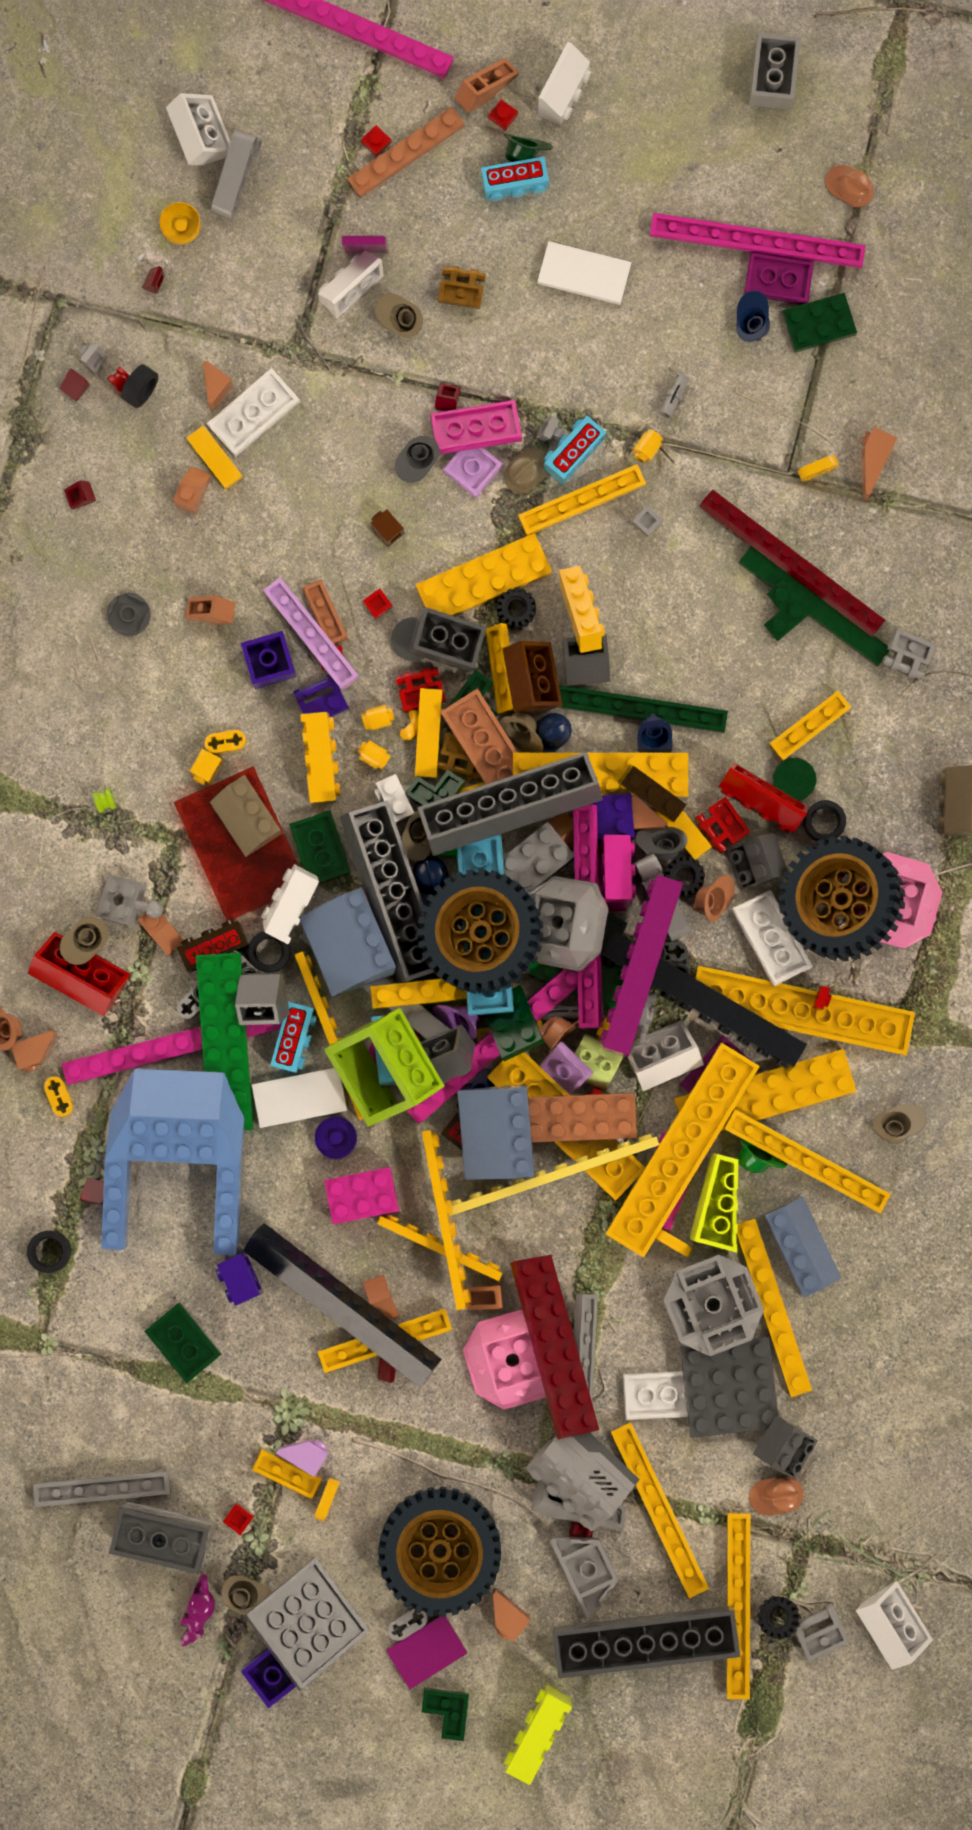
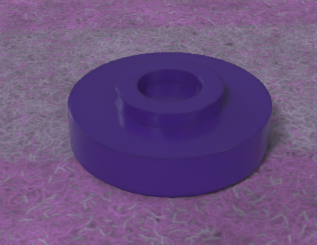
[315,1116,357,1159]

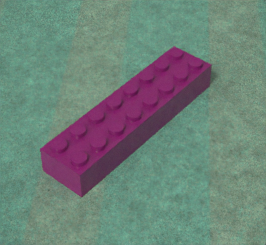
[599,875,683,1057]

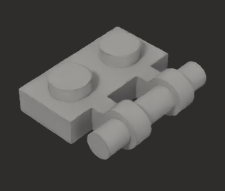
[882,629,935,680]

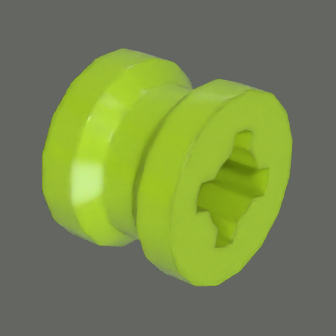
[93,787,117,813]

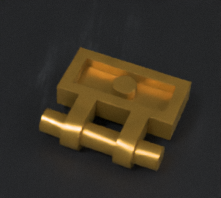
[438,266,486,309]
[437,733,480,780]

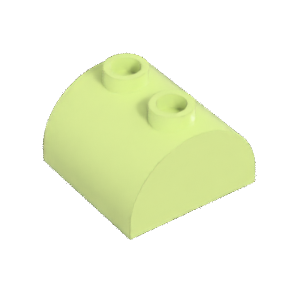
[575,1033,624,1092]

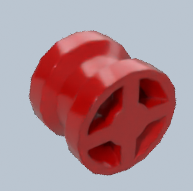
[107,366,129,394]

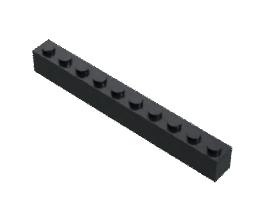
[601,932,807,1069]
[243,1223,442,1388]

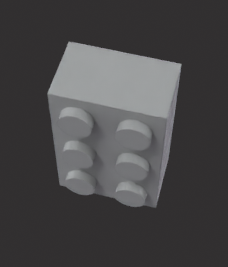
[749,33,801,110]
[503,822,574,893]

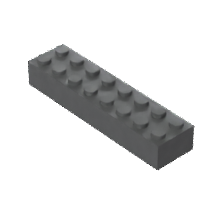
[417,752,603,856]
[340,800,434,984]
[552,1606,741,1679]

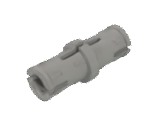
[659,374,690,419]

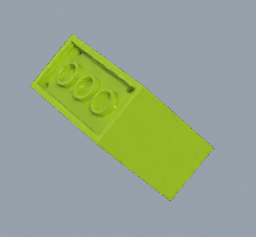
[324,1008,445,1127]

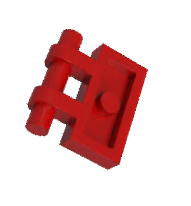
[395,667,446,713]
[695,796,751,854]

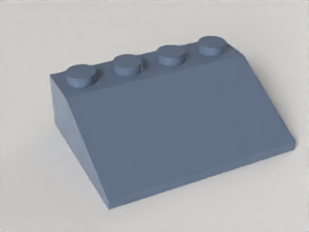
[299,888,396,998]
[457,1084,534,1180]

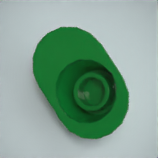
[736,1138,788,1173]

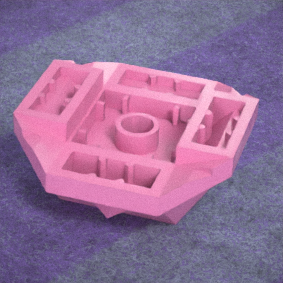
[847,852,942,949]
[463,1309,546,1410]

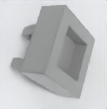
[78,343,108,374]
[536,416,565,442]
[632,506,663,537]

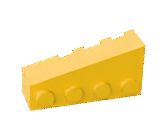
[300,712,341,803]

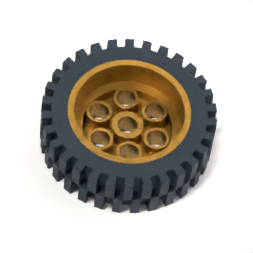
[779,836,905,961]
[417,869,543,994]
[378,1487,501,1617]

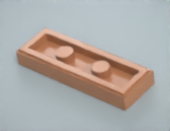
[302,579,348,645]

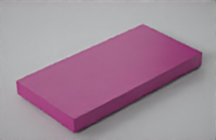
[430,400,522,454]

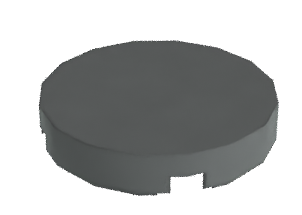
[107,592,151,637]
[391,617,424,661]

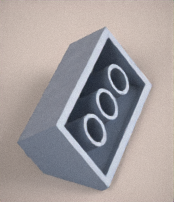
[763,1196,842,1298]

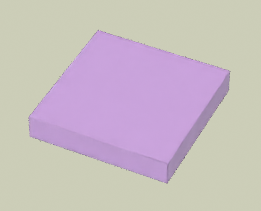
[442,448,503,498]
[539,1041,593,1095]

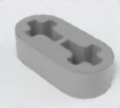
[388,1608,428,1641]

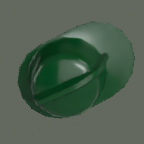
[504,134,553,162]

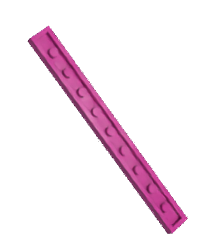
[263,0,454,79]
[650,213,866,269]
[573,804,603,1028]
[406,968,578,1124]
[62,1023,281,1085]

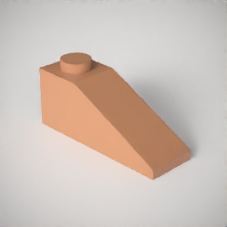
[455,58,519,113]
[861,427,897,501]

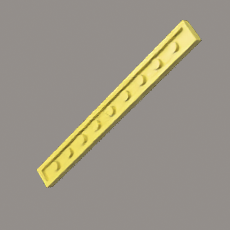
[450,1134,660,1216]

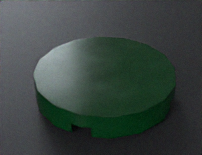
[772,758,817,801]

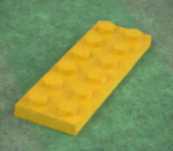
[416,533,552,616]

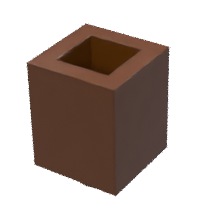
[370,509,405,547]

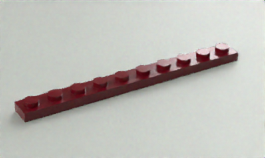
[699,490,885,637]

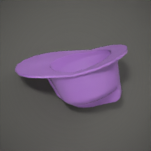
[432,1004,482,1040]

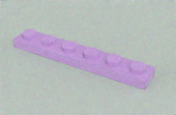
[263,577,360,691]

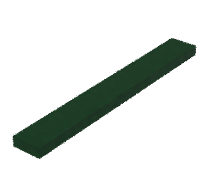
[738,546,889,667]
[558,685,728,733]

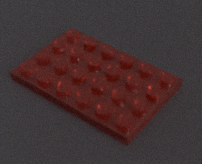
[174,766,299,921]

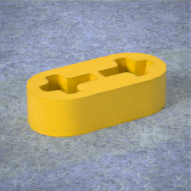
[797,455,839,482]
[204,730,247,754]
[44,1076,74,1117]
[655,1229,694,1258]
[314,1478,340,1522]

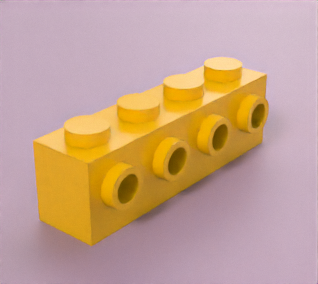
[559,566,605,653]

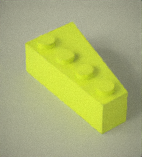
[689,1153,738,1253]
[503,1685,572,1785]

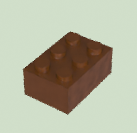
[502,641,563,712]

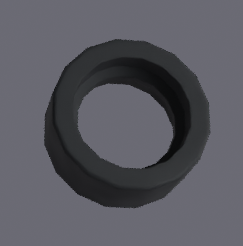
[121,364,159,408]
[803,800,846,843]
[248,931,291,973]
[27,1230,71,1273]

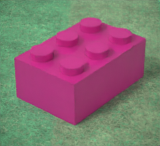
[598,835,636,911]
[324,1167,400,1224]

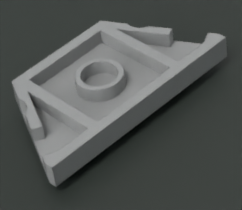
[549,1537,619,1619]

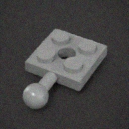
[95,874,163,927]

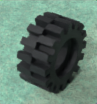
[497,588,536,630]
[664,856,705,897]
[757,1596,801,1639]

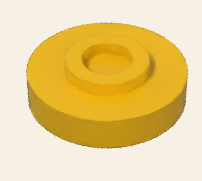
[159,202,201,245]

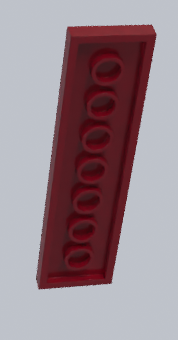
[510,1255,600,1440]

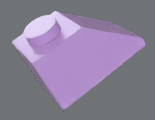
[276,1439,330,1477]

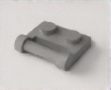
[796,1604,850,1662]

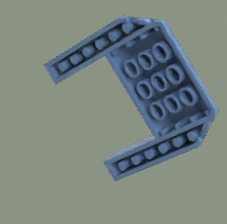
[101,1068,244,1255]

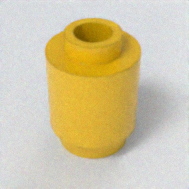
[632,429,663,463]
[361,704,395,731]
[357,740,391,770]

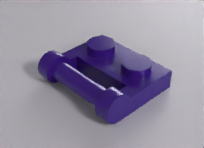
[293,675,349,717]

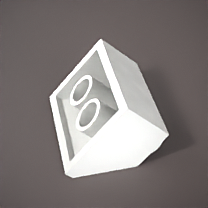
[538,42,592,126]
[166,93,231,166]
[318,251,384,319]
[627,1020,704,1091]
[856,1581,933,1670]

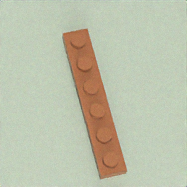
[348,107,465,198]

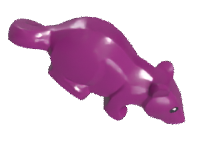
[180,1573,215,1647]

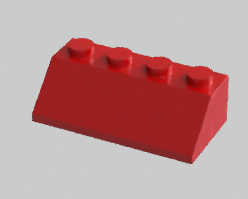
[719,762,809,833]
[27,931,131,1016]

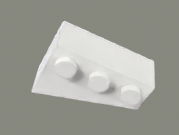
[261,864,319,944]

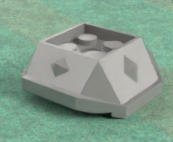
[528,876,608,971]
[663,1255,764,1356]

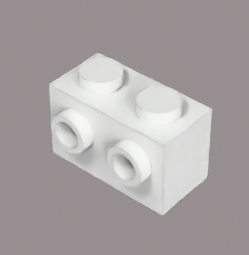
[374,774,414,826]

